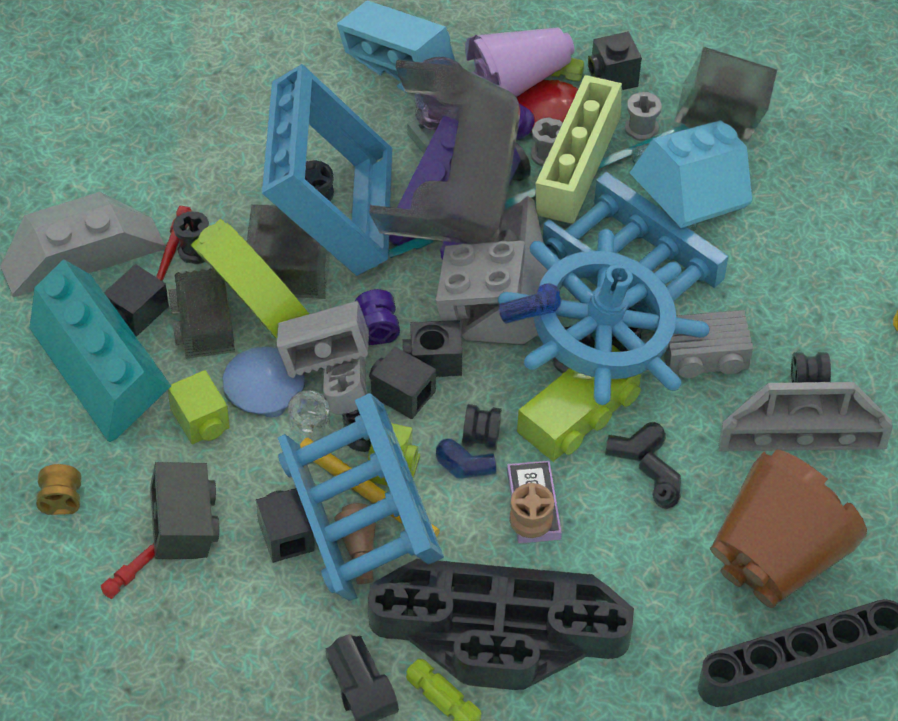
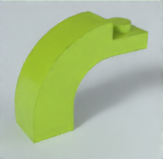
[191,218,309,339]

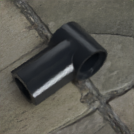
[326,634,399,721]

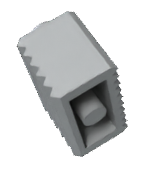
[276,301,369,378]
[664,310,753,378]

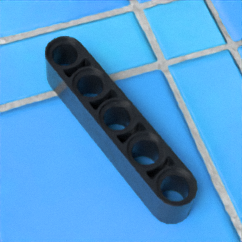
[698,599,898,707]

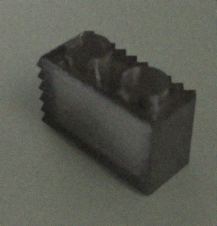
[168,268,235,359]

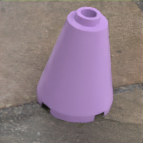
[465,27,575,110]

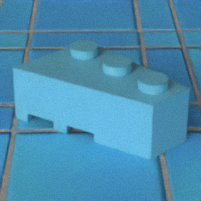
[337,0,462,110]

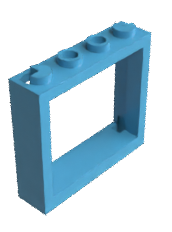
[262,64,392,276]

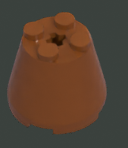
[710,449,867,608]

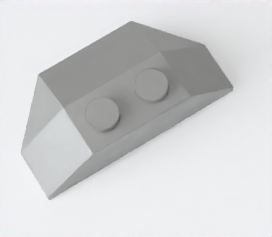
[0,192,166,297]
[718,382,893,451]

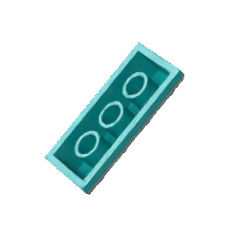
[29,259,171,442]

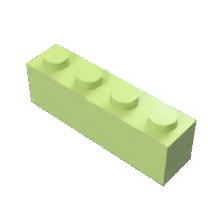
[536,75,622,224]

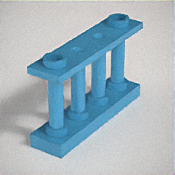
[543,171,728,313]
[278,393,444,601]

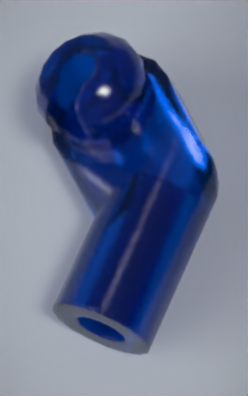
[499,283,562,324]
[436,438,496,479]

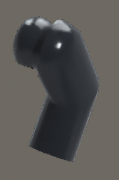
[605,422,666,461]
[639,452,681,509]

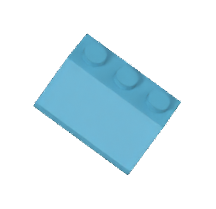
[630,120,752,228]

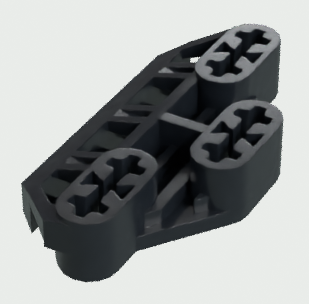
[368,559,634,690]

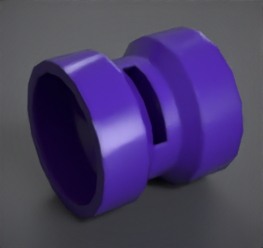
[355,289,400,345]

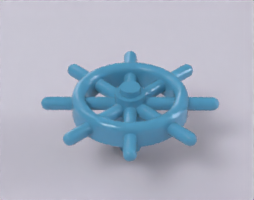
[498,229,710,405]

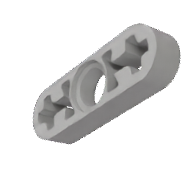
[324,356,367,414]

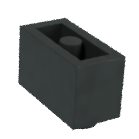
[150,462,219,559]

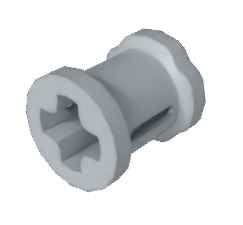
[625,92,662,141]
[531,118,563,167]

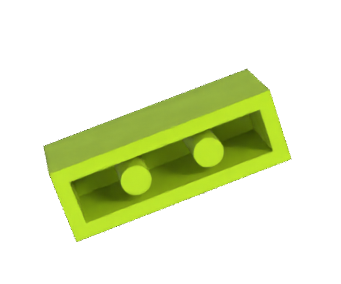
[517,345,641,462]

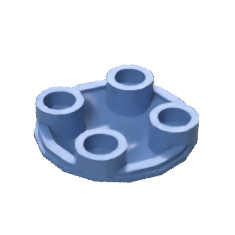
[222,346,305,418]

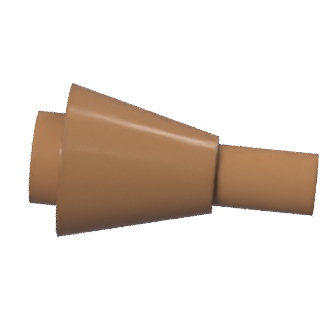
[334,503,376,584]

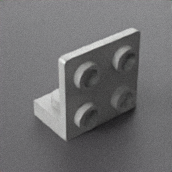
[436,240,526,335]

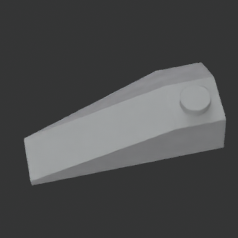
[461,196,556,344]

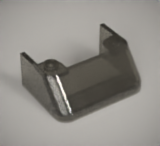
[369,60,520,244]

